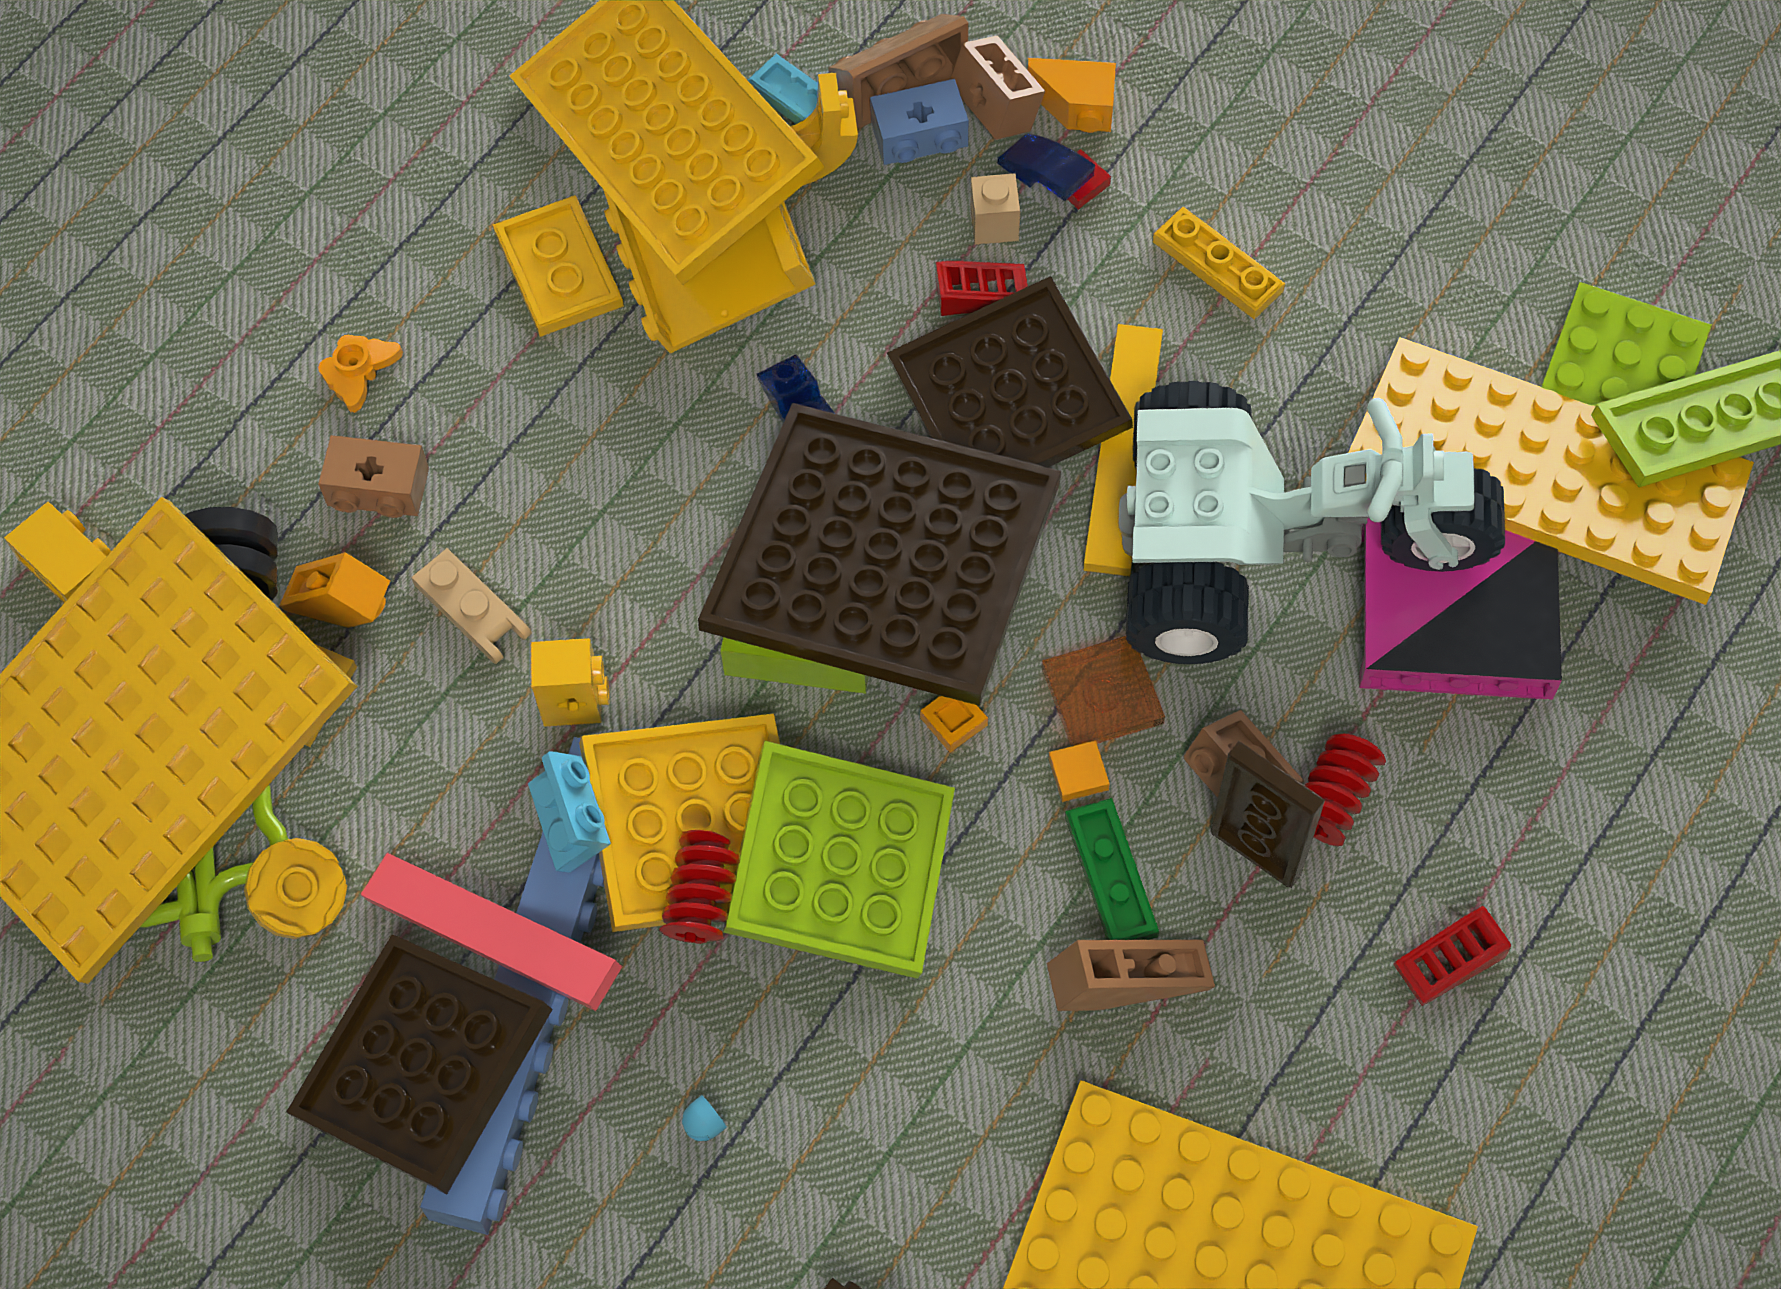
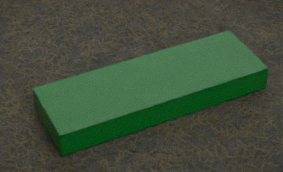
[1065,798,1159,940]

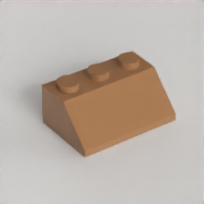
[828,14,968,129]

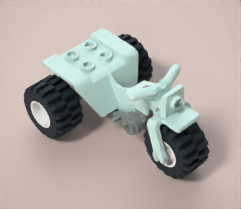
[1118,381,1505,664]

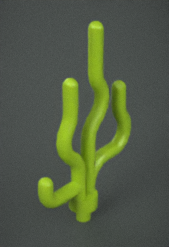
[139,785,288,962]

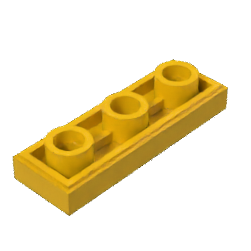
[1153,207,1285,320]

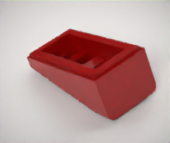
[935,261,1028,316]
[1394,906,1511,1006]

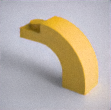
[790,73,858,186]

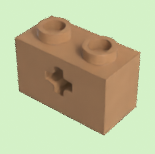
[950,35,1045,140]
[318,435,429,518]

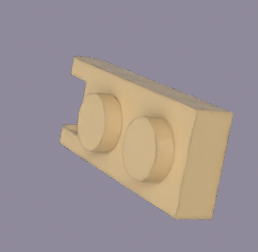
[411,548,532,664]

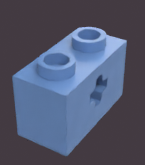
[870,79,969,165]

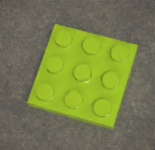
[1541,282,1712,406]

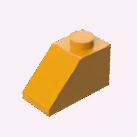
[1028,58,1116,133]
[279,552,390,628]

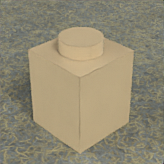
[970,174,1020,245]

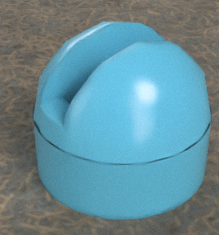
[682,1095,727,1141]

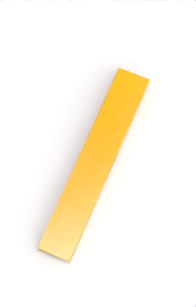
[1083,324,1163,577]

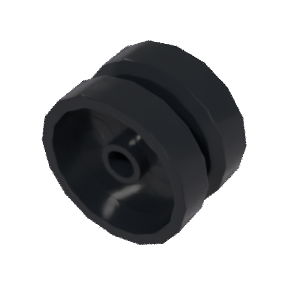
[185,507,278,601]

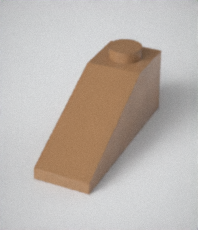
[1047,940,1215,1011]

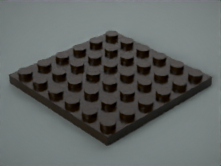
[698,403,1061,706]

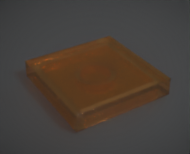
[1041,636,1165,746]

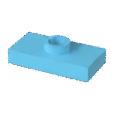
[748,54,818,124]

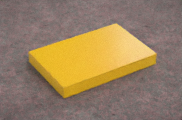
[493,195,624,337]

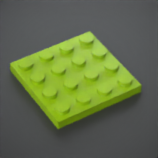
[723,741,955,979]

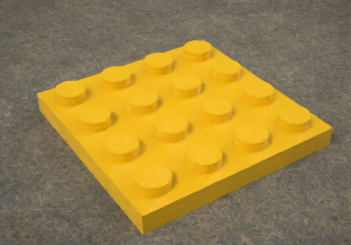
[579,714,780,932]

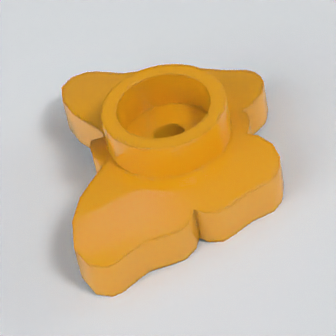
[318,335,403,413]

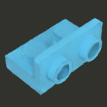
[528,751,611,873]

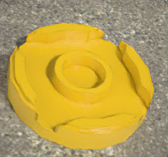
[244,838,347,939]

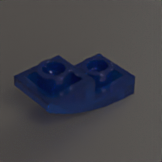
[997,133,1095,201]
[757,354,835,423]

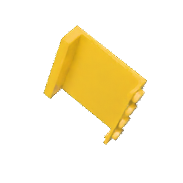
[604,191,816,353]

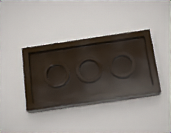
[1210,741,1325,888]

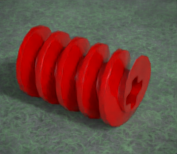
[1304,733,1386,847]
[658,830,741,944]

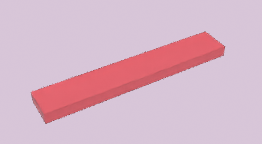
[361,853,622,1011]

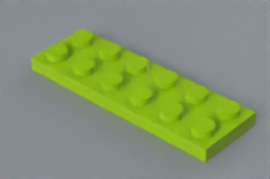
[1591,350,1781,487]

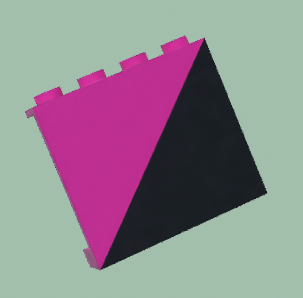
[1359,518,1562,700]

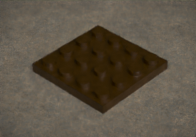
[887,276,1133,468]
[286,934,553,1195]

